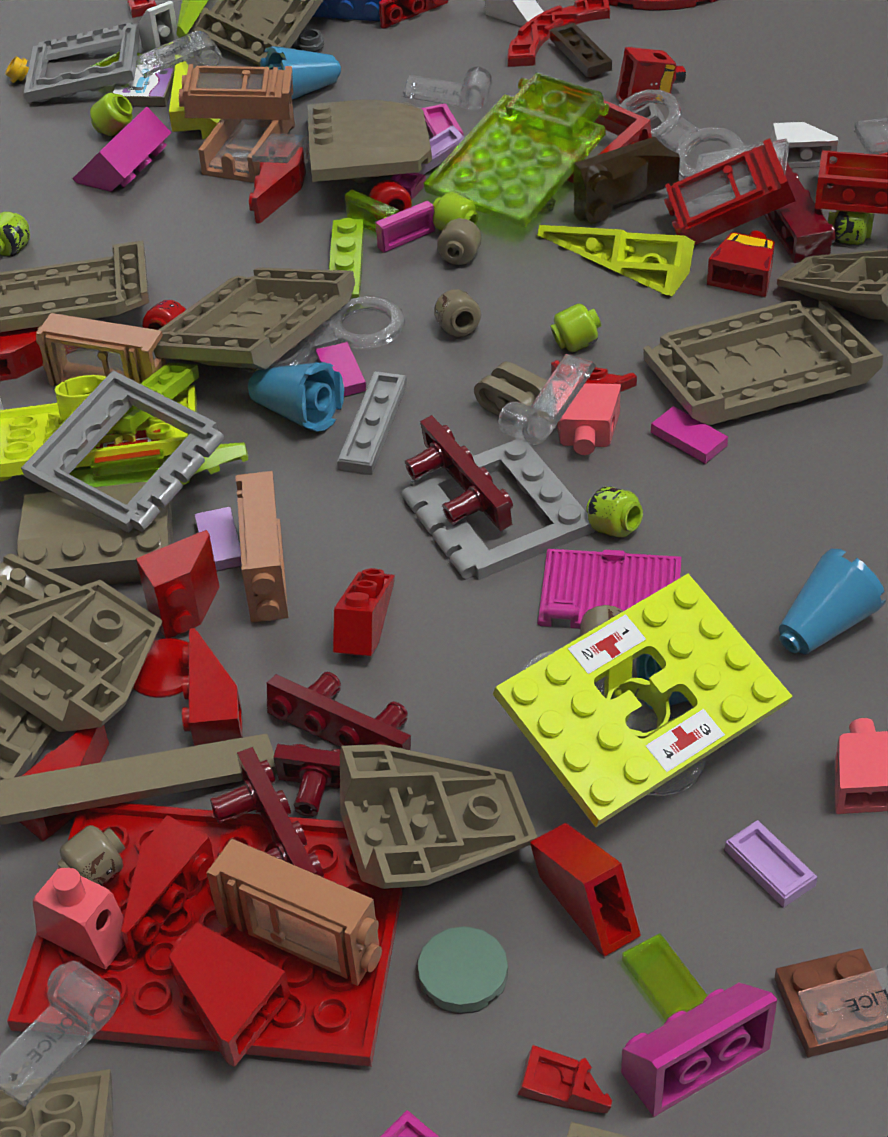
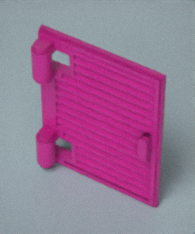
[538,549,681,629]

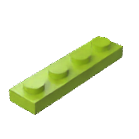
[329,218,364,305]
[110,362,199,434]

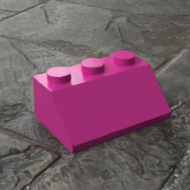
[72,107,172,192]
[621,982,777,1117]

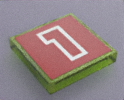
[91,429,166,478]

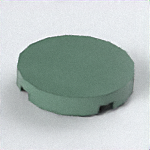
[418,926,508,1013]

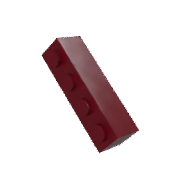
[750,162,835,263]

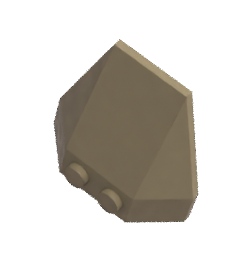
[777,249,888,323]
[0,580,162,732]
[340,744,538,889]

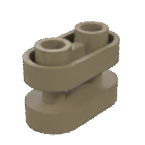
[474,361,553,426]

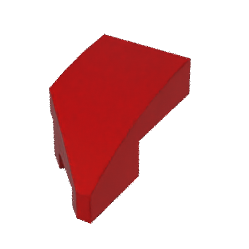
[518,1045,612,1113]

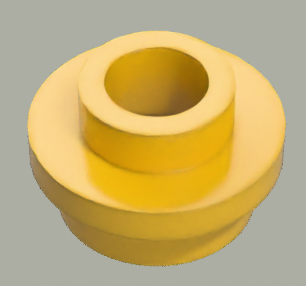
[5,56,29,83]

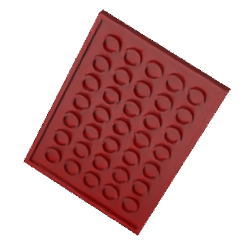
[7,803,404,1067]

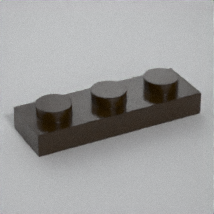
[550,23,612,78]

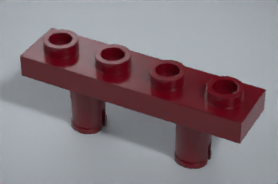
[405,415,513,532]
[266,671,411,750]
[273,744,340,817]
[210,747,324,877]

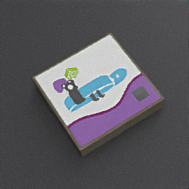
[112,67,175,106]

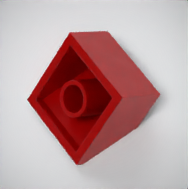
[136,530,220,638]

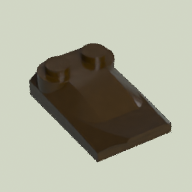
[574,137,680,223]

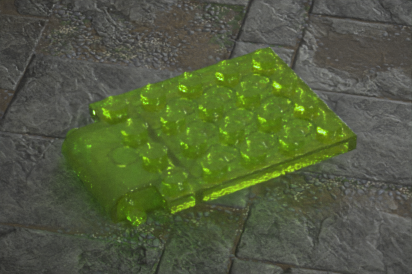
[423,72,609,228]

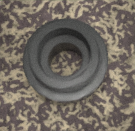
[297,29,324,52]

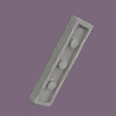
[337,371,407,475]

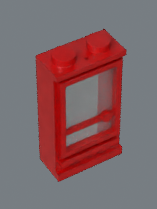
[664,138,796,246]

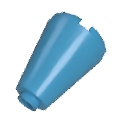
[260,46,341,100]
[248,362,344,431]
[779,548,886,654]

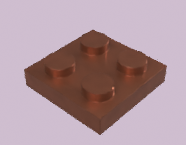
[774,948,888,1058]

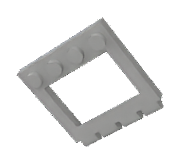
[24,22,140,103]
[21,370,224,533]
[401,437,595,580]

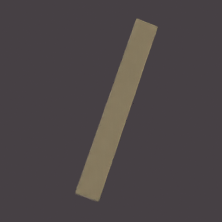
[0,733,277,825]

